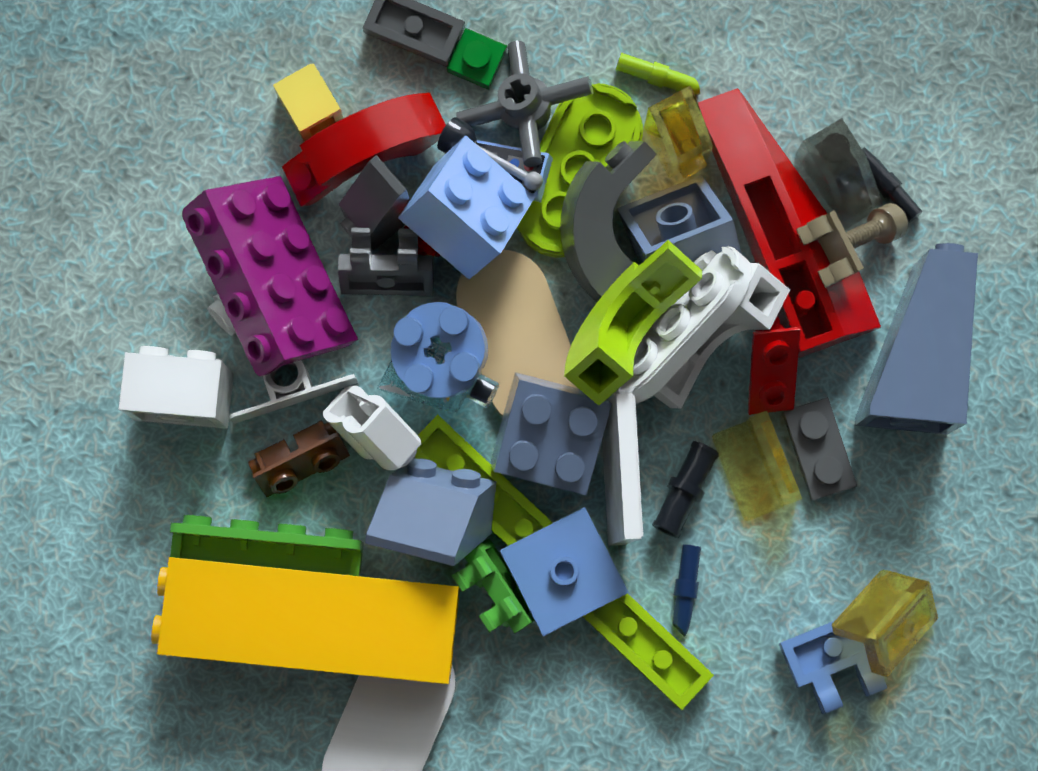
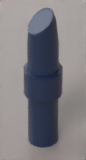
[672,544,701,637]

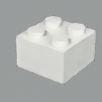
[119,346,234,429]

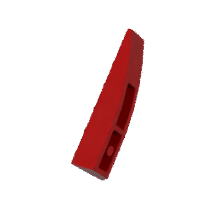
[694,88,881,358]

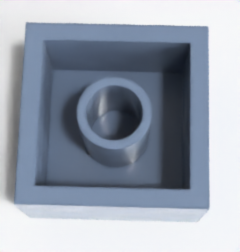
[491,372,612,495]

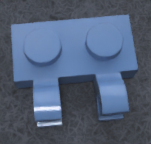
[779,607,887,714]

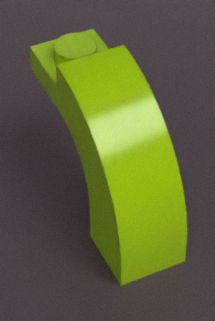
[564,240,702,406]

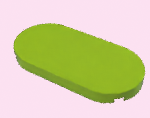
[517,83,643,258]

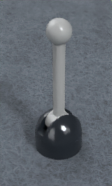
[437,117,543,190]

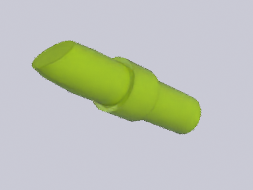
[615,52,700,95]

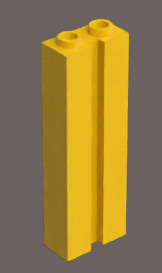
[151,557,460,684]

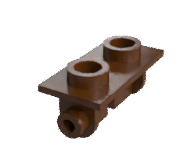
[248,420,350,498]

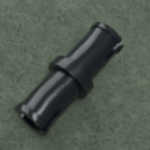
[652,441,719,538]

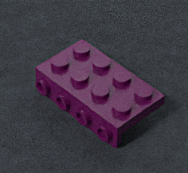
[182,176,359,376]

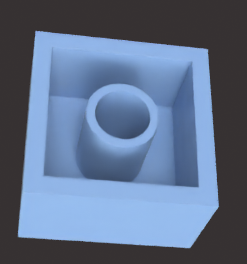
[398,135,535,280]

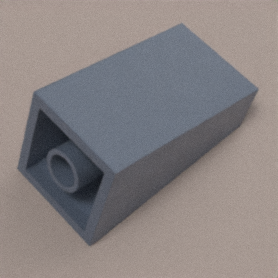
[855,243,978,435]

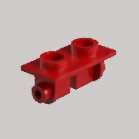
[748,317,800,415]

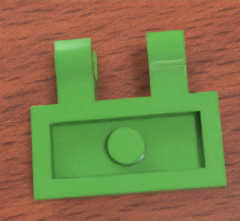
[452,538,535,634]

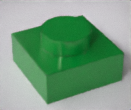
[447,28,507,90]

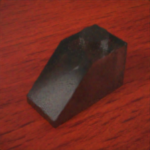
[796,118,883,230]

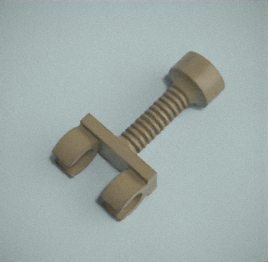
[796,203,908,288]

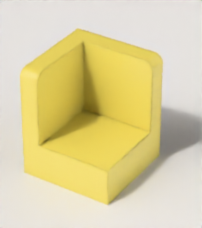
[273,64,343,141]

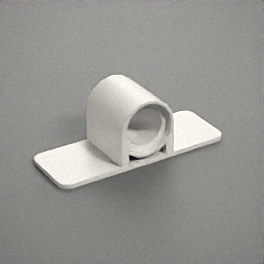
[229,360,358,424]

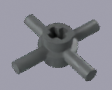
[456,41,593,167]

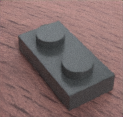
[363,0,465,67]
[782,397,857,501]

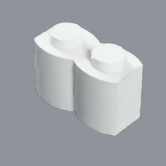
[323,386,421,470]

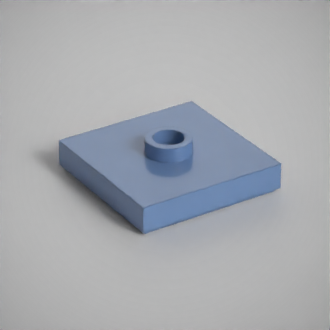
[500,507,629,636]

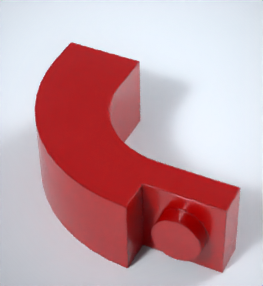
[282,92,446,207]

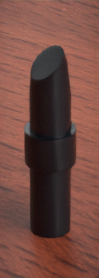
[858,147,923,223]

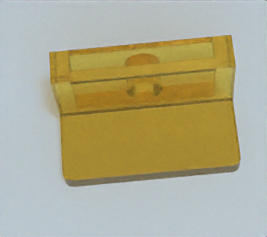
[711,411,802,521]
[832,570,938,677]

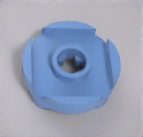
[391,302,488,398]

